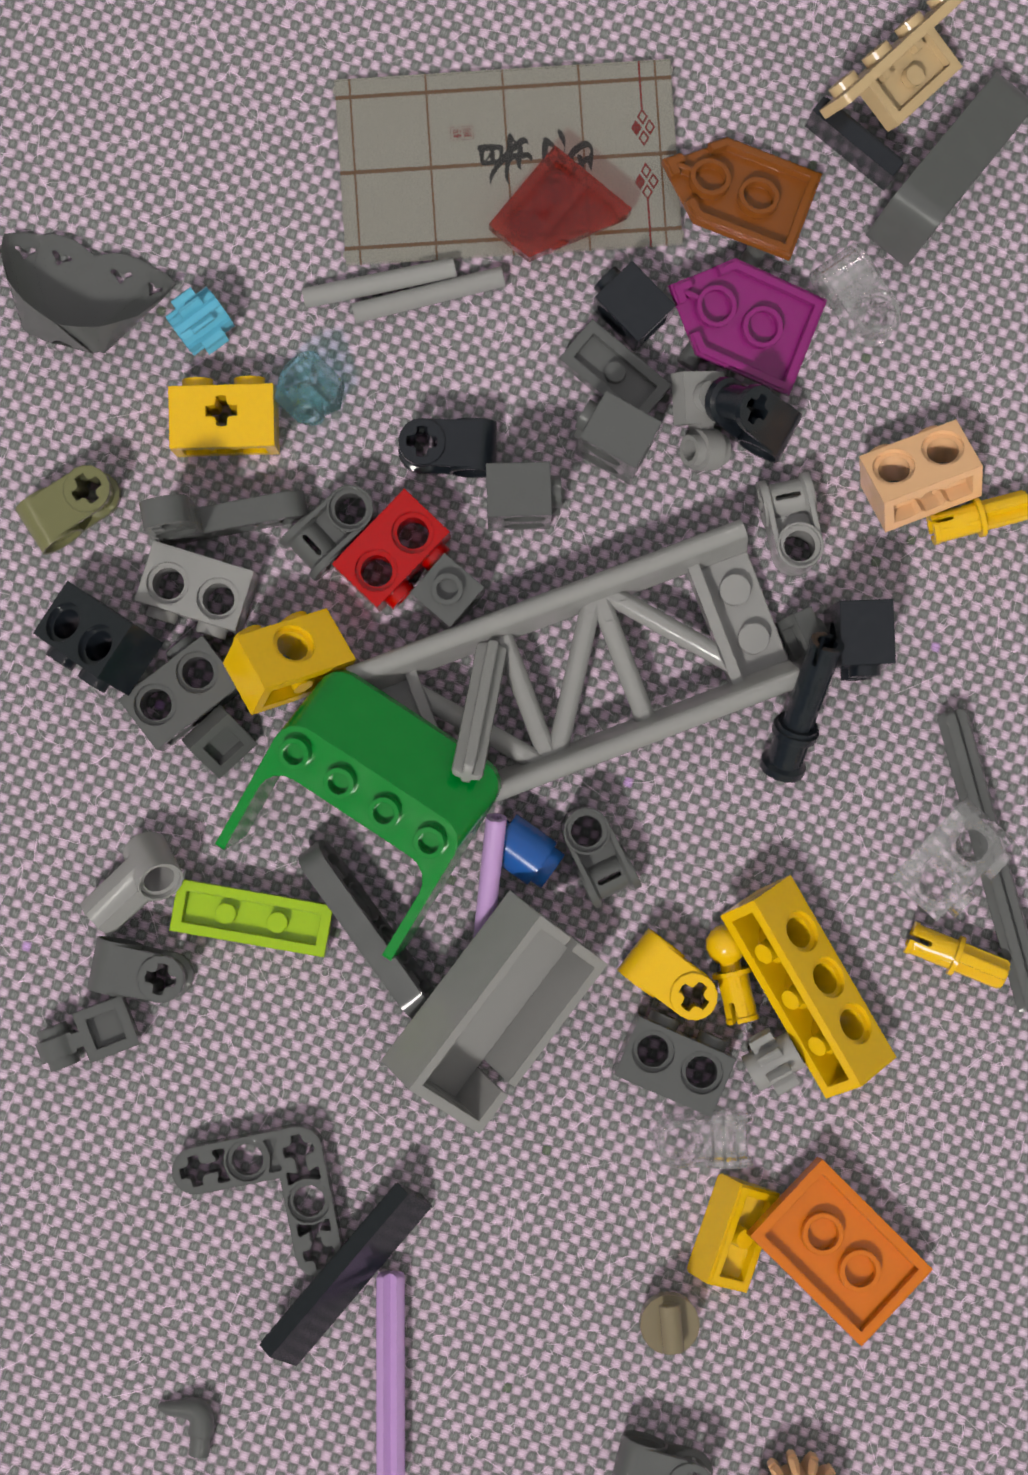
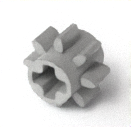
[741,1027,807,1096]

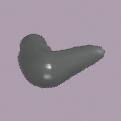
[158,1397,214,1459]

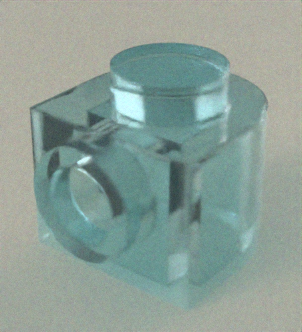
[274,351,345,426]

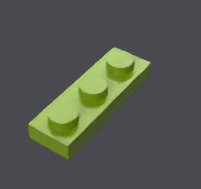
[169,879,333,957]

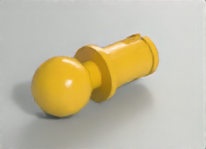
[706,924,759,1025]

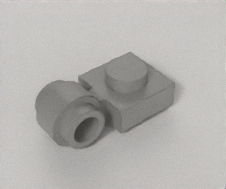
[671,371,732,471]

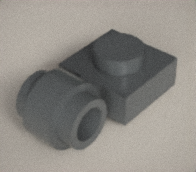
[35,996,142,1072]

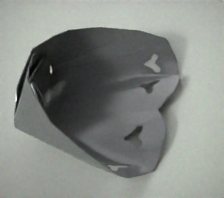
[0,232,176,354]

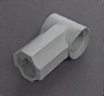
[80,832,184,936]

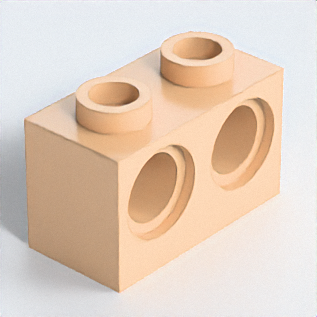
[859,419,983,533]

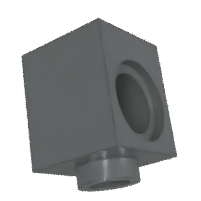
[410,553,485,629]

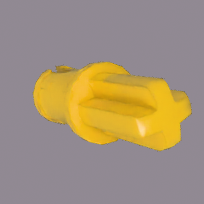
[926,490,1028,545]
[903,921,1010,989]

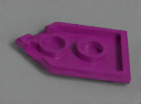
[668,258,827,396]

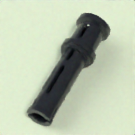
[759,632,845,783]

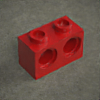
[332,488,451,612]

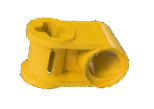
[617,928,718,1020]

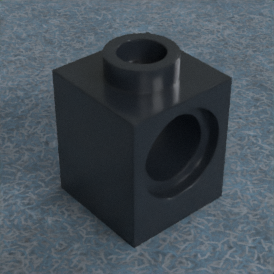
[592,261,676,352]

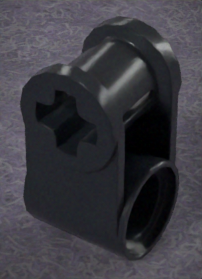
[704,376,802,463]
[398,418,497,478]

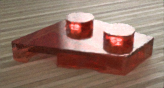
[489,145,632,262]

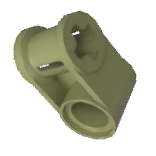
[15,465,121,555]

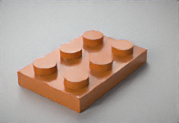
[746,1156,933,1347]

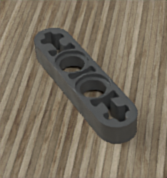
[298,840,435,1019]

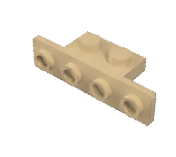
[819,0,964,132]

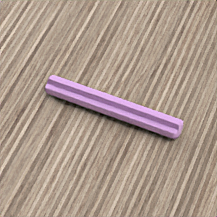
[376,1270,405,1475]

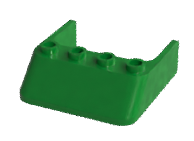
[215,670,501,961]

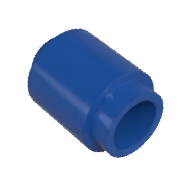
[502,814,565,888]

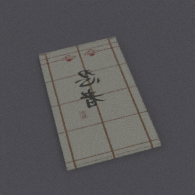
[333,59,684,266]

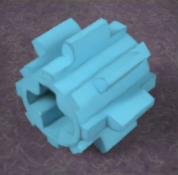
[165,286,235,356]

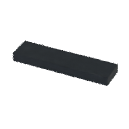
[260,1182,432,1366]

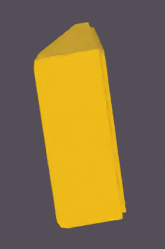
[687,1173,780,1293]

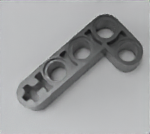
[866,72,1028,267]

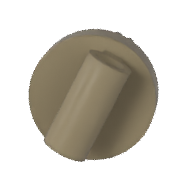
[639,1291,700,1355]

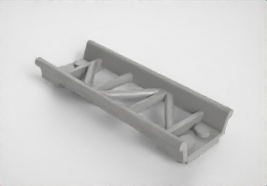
[346,519,800,803]

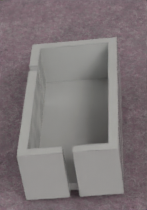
[381,891,608,1134]

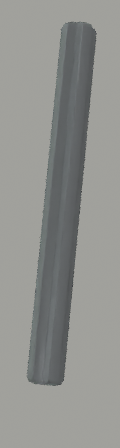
[937,709,1028,1012]

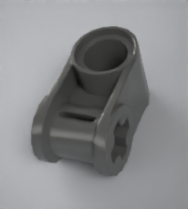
[280,485,378,581]
[561,806,642,909]
[87,936,194,1003]
[612,1430,713,1475]

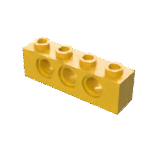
[720,875,896,1099]

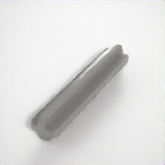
[451,639,507,783]

